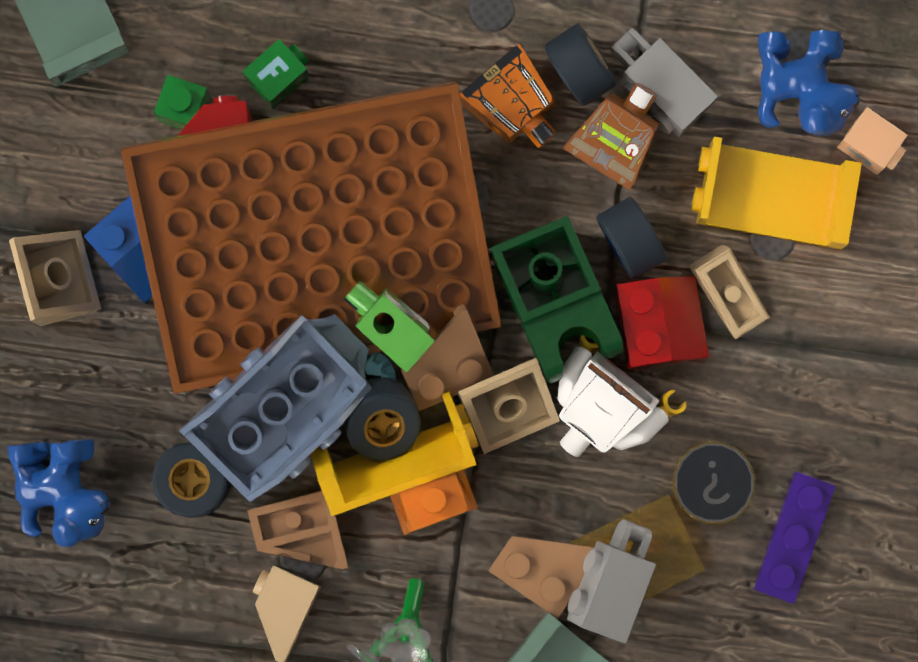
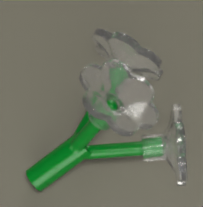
[346,578,436,662]

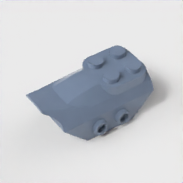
[179,314,372,502]

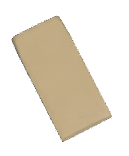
[689,245,770,339]

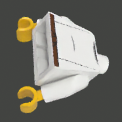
[557,335,687,457]

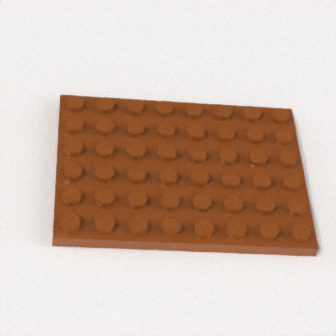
[121,81,501,394]

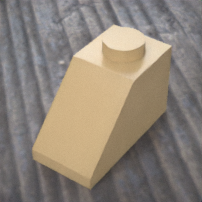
[253,565,321,662]

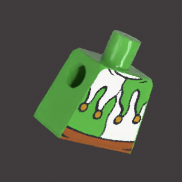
[343,281,437,373]

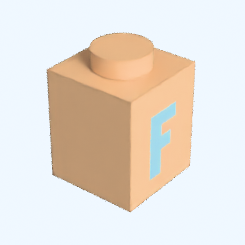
[837,107,908,175]

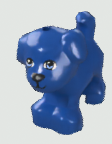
[758,30,860,136]
[7,439,110,547]

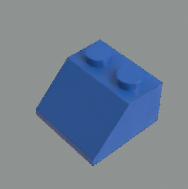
[84,196,152,303]

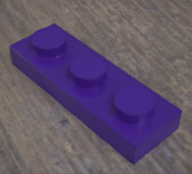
[753,471,836,604]

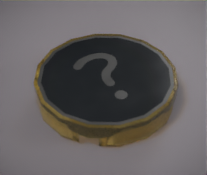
[672,442,755,524]

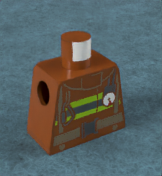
[563,83,660,190]

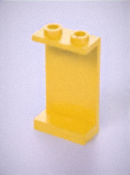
[691,137,862,250]
[311,391,479,516]

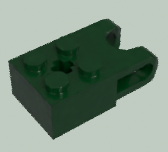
[491,215,623,384]

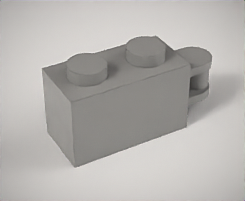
[610,28,718,138]
[567,519,656,644]

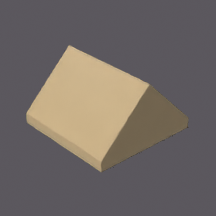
[9,230,101,327]
[458,358,560,454]

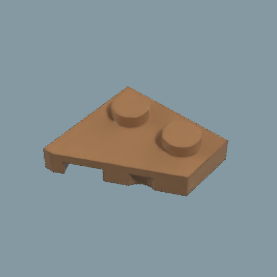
[401,304,494,411]
[247,491,349,569]
[488,536,594,619]

